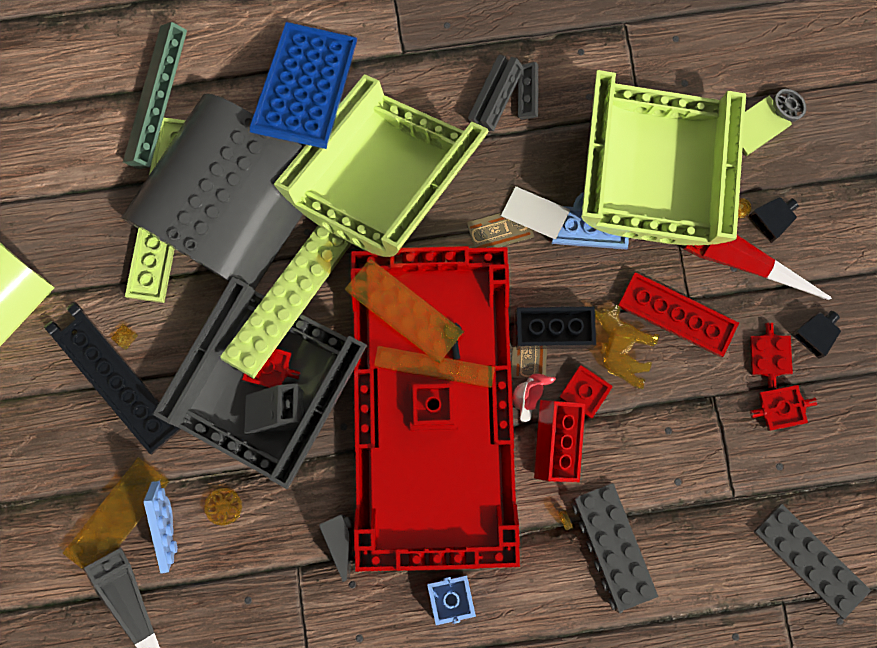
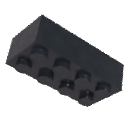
[515,306,596,350]

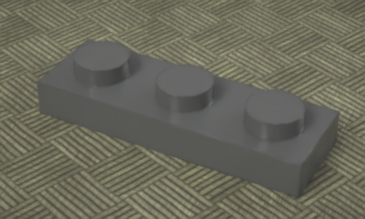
[518,62,538,120]

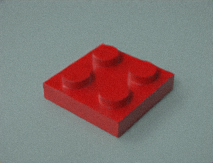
[559,365,613,419]

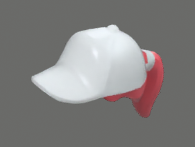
[512,374,556,422]

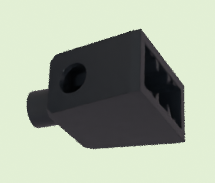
[749,197,799,243]
[791,311,841,359]

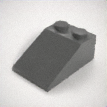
[319,515,354,582]

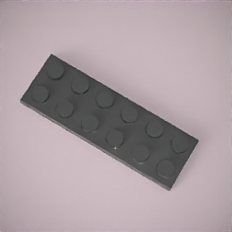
[753,504,871,619]

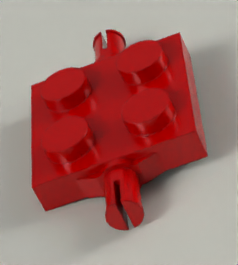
[750,323,793,388]
[242,349,300,388]
[750,385,817,431]

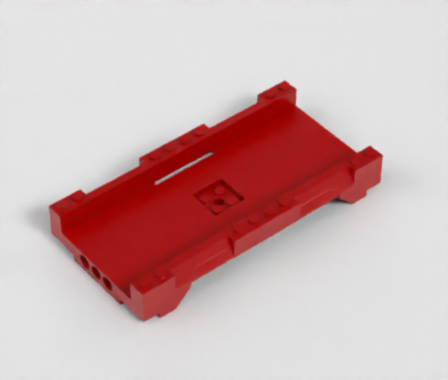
[351,246,520,572]

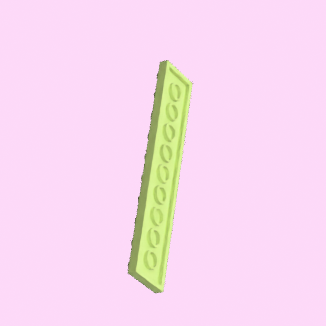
[125,118,186,303]
[220,225,352,378]

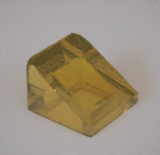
[111,324,138,350]

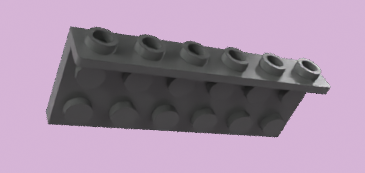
[571,483,658,614]

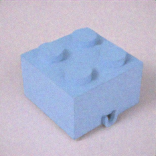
[427,574,476,625]

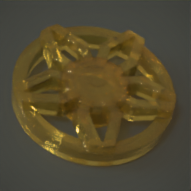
[205,488,242,526]

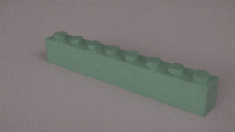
[123,22,187,169]

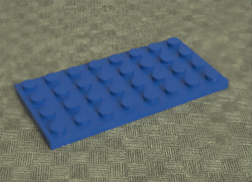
[250,22,357,149]

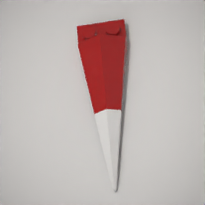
[683,235,832,300]

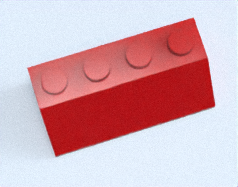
[534,400,586,482]

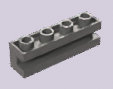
[468,55,524,131]

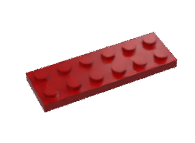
[618,272,739,358]

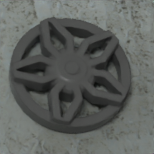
[773,89,806,122]

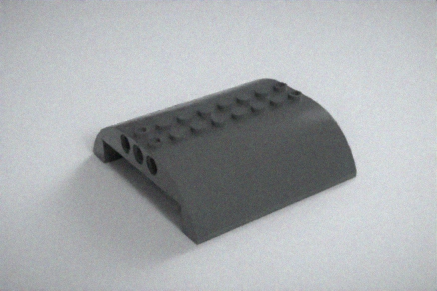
[121,94,304,290]
[153,277,367,489]

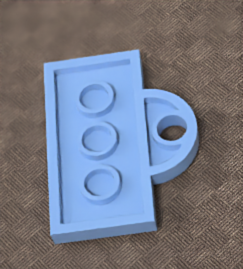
[552,192,629,249]
[144,481,178,573]

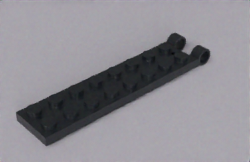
[44,302,181,455]

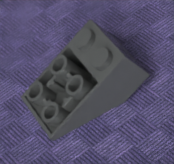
[244,384,304,434]

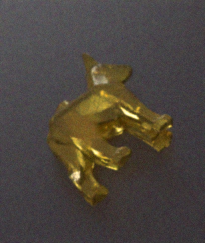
[595,304,659,389]

